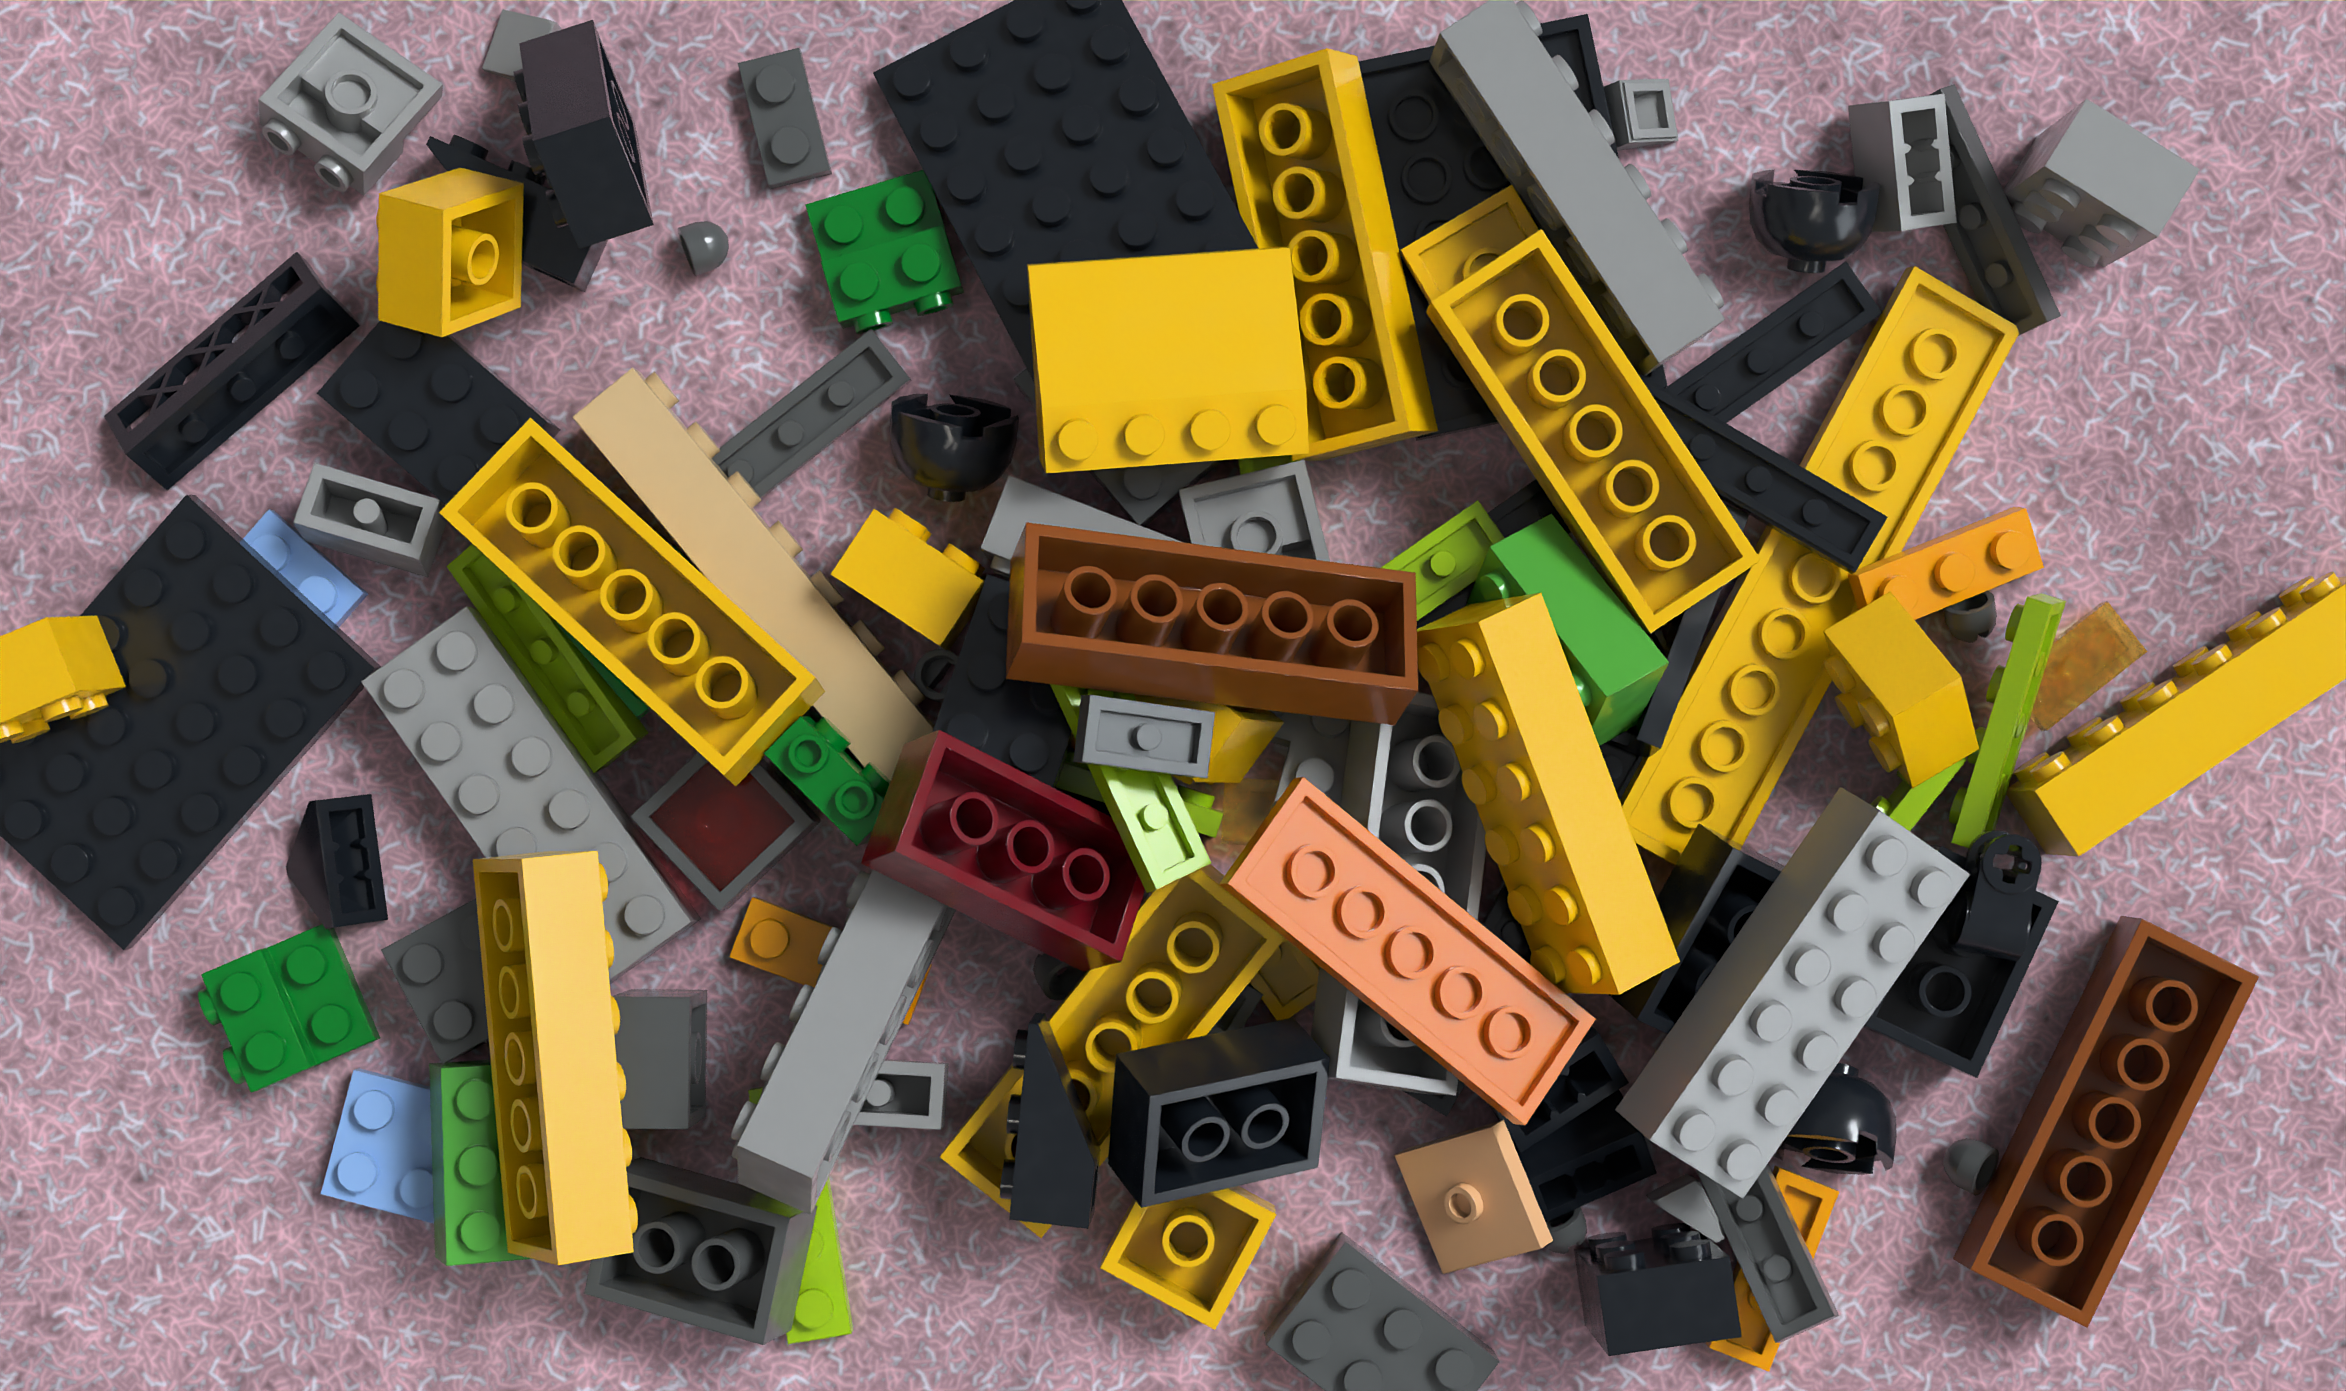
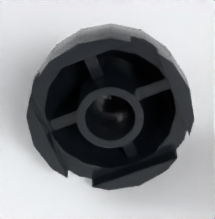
[1749,170,1880,273]
[889,394,1019,502]
[1773,1063,1897,1175]

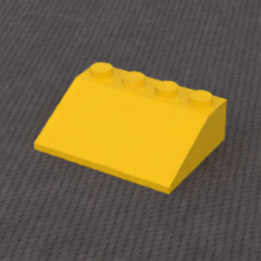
[1027,247,1309,473]

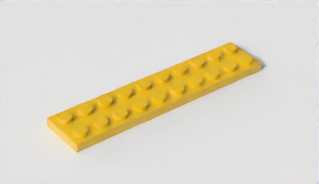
[1620,266,2019,866]

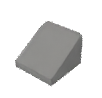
[482,9,562,81]
[1604,79,1679,151]
[1646,1174,1725,1243]

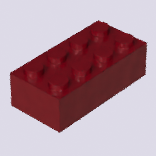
[861,730,1145,972]

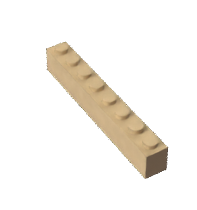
[573,367,935,781]

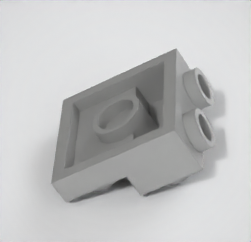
[258,12,443,196]
[1178,460,1330,561]

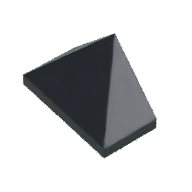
[286,794,388,929]

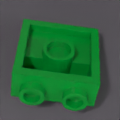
[805,170,964,334]
[764,716,890,846]
[198,924,380,1093]

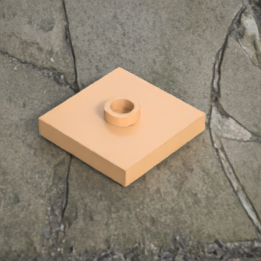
[1394,1120,1553,1274]

